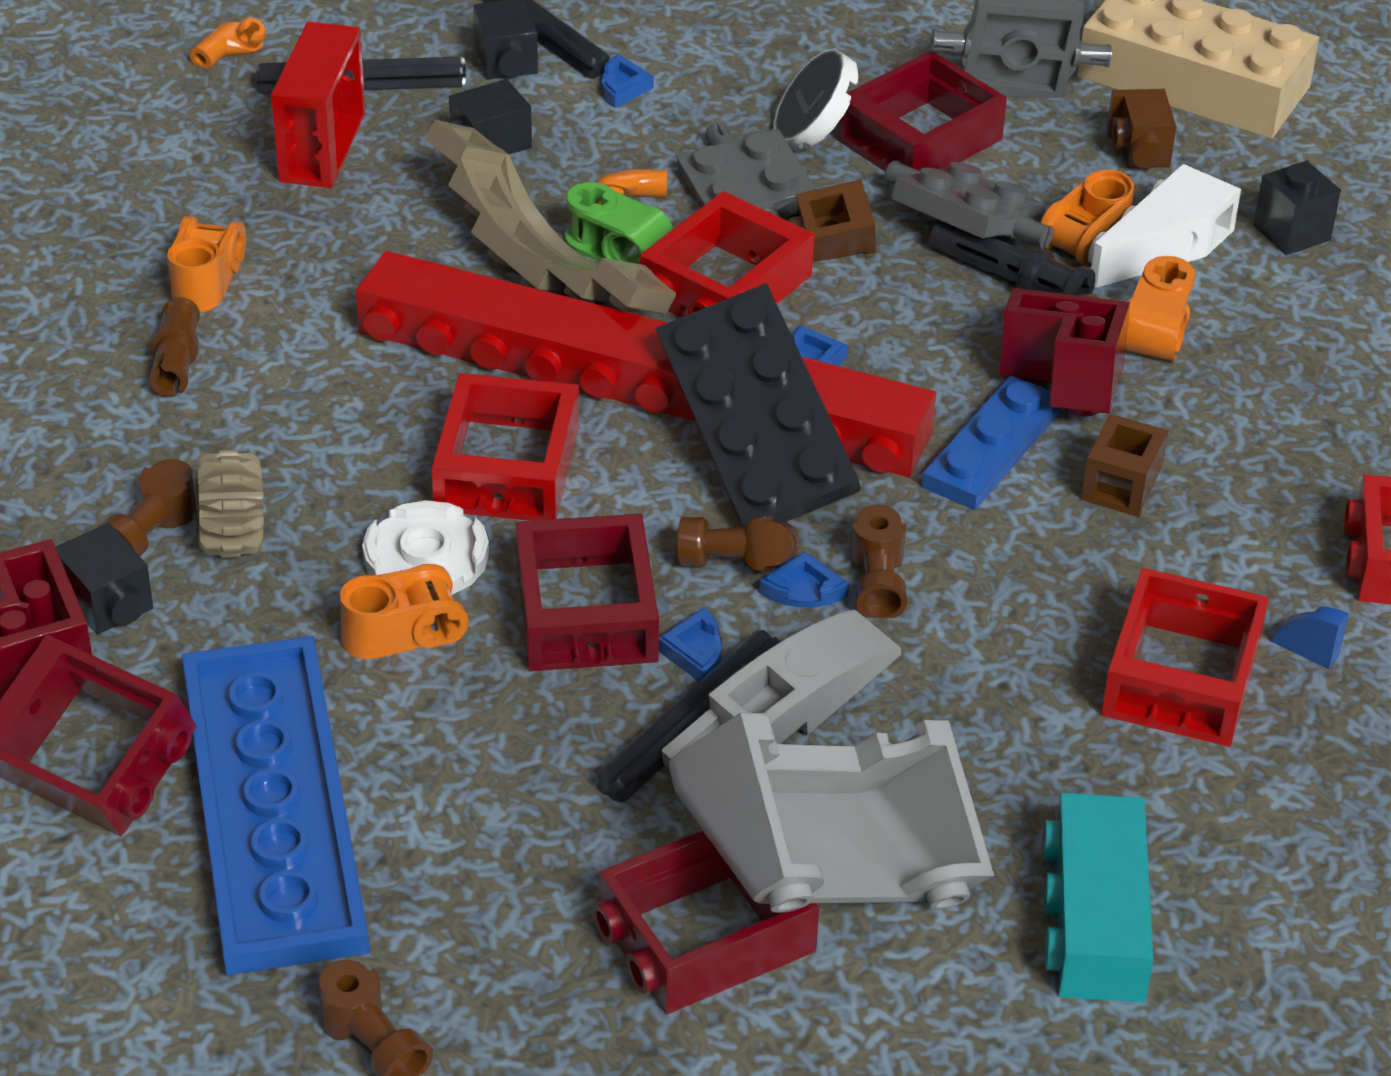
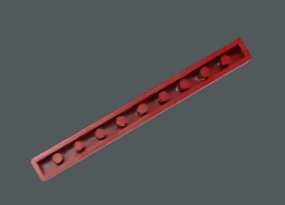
[356,250,936,478]

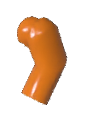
[190,17,266,69]
[596,169,668,205]

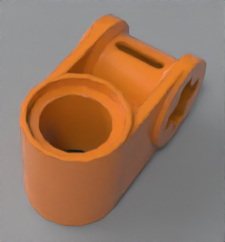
[1041,169,1134,268]
[167,216,246,312]
[1126,256,1195,362]
[340,563,469,659]

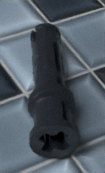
[929,219,1096,296]

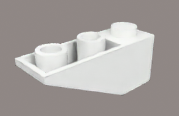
[1088,164,1241,288]

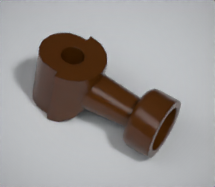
[97,459,196,557]
[849,505,907,618]
[677,515,800,572]
[319,959,433,1076]

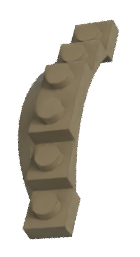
[426,120,677,315]

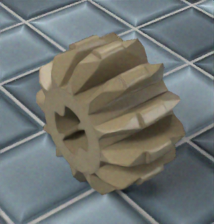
[195,450,264,558]

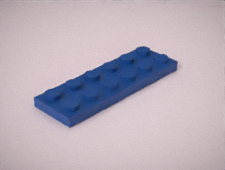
[182,636,370,975]

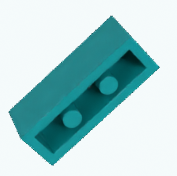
[1042,793,1154,1003]

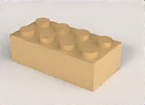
[1077,0,1319,138]

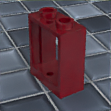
[836,51,1007,172]
[515,513,659,672]
[0,634,197,837]
[593,830,819,1015]

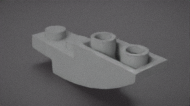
[661,609,901,769]

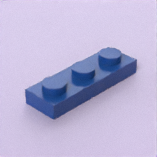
[922,376,1062,510]

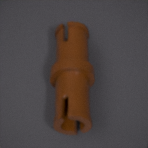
[149,297,200,397]

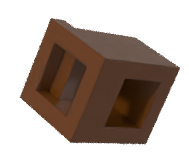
[1106,89,1176,169]
[789,179,876,262]
[1081,414,1168,517]

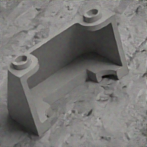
[668,713,994,912]

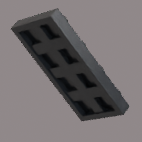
[655,283,861,527]

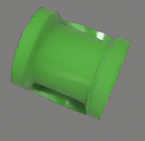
[565,182,674,264]

